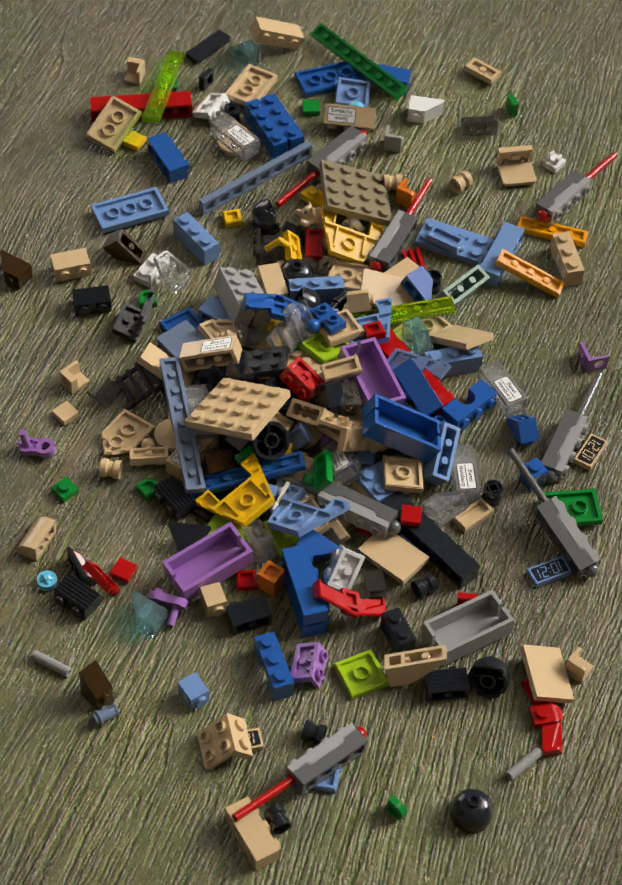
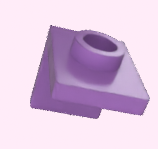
[577,342,609,373]

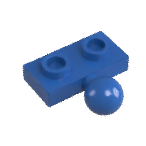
[305,302,347,335]

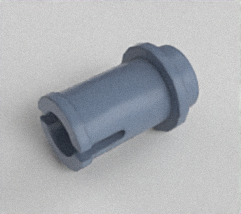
[91,703,119,726]

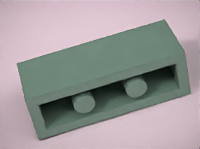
[435,264,490,314]

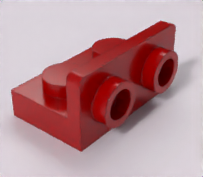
[279,357,325,402]

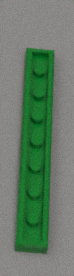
[310,23,408,101]

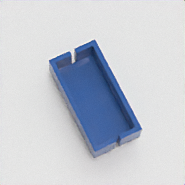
[244,93,304,159]
[362,393,441,463]
[281,544,330,638]

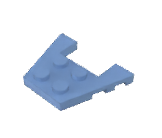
[333,297,392,348]
[387,348,452,410]
[267,484,351,538]

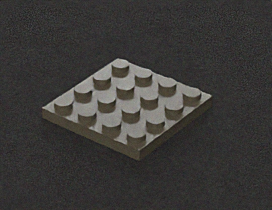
[319,159,391,226]

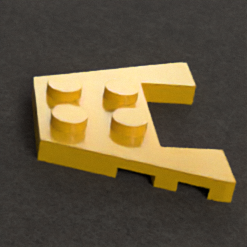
[320,204,386,264]
[196,453,276,527]

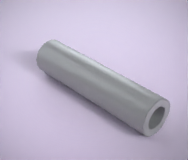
[31,650,72,677]
[505,747,543,781]

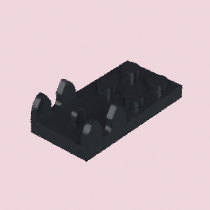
[209,346,289,384]

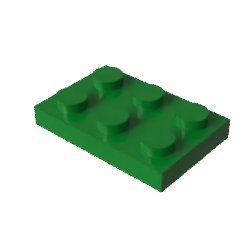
[537,489,603,527]

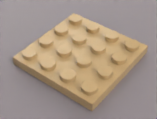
[185,378,291,441]

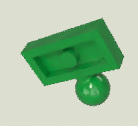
[302,449,333,492]

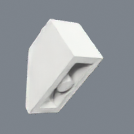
[407,95,444,124]

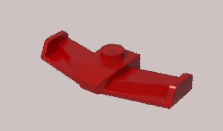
[312,579,386,619]
[520,678,563,757]

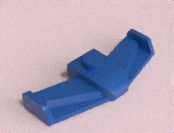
[242,293,314,322]

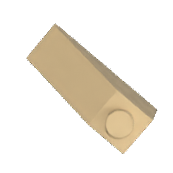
[384,644,447,687]

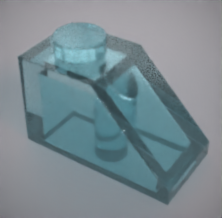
[229,39,260,68]
[401,316,434,357]
[131,590,168,638]

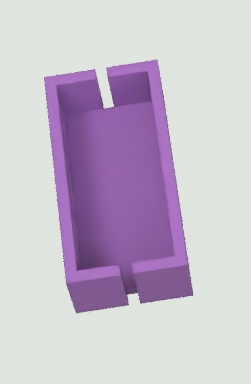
[337,337,406,410]
[162,522,254,601]

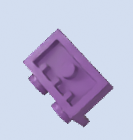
[290,642,328,688]

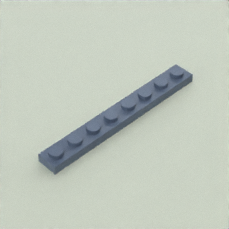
[199,141,312,216]
[159,357,206,494]

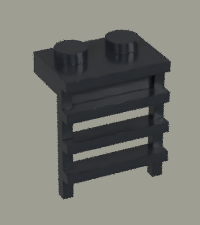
[112,289,156,343]
[111,362,166,411]

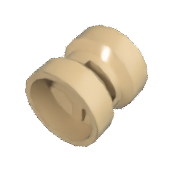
[449,170,473,194]
[383,174,402,191]
[99,458,123,480]

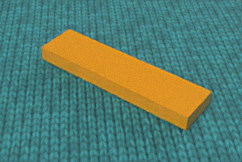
[517,216,588,248]
[495,249,565,298]

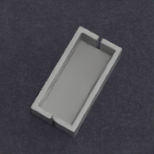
[213,267,271,330]
[421,589,515,666]

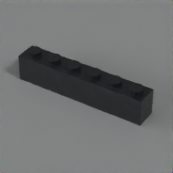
[381,491,480,589]

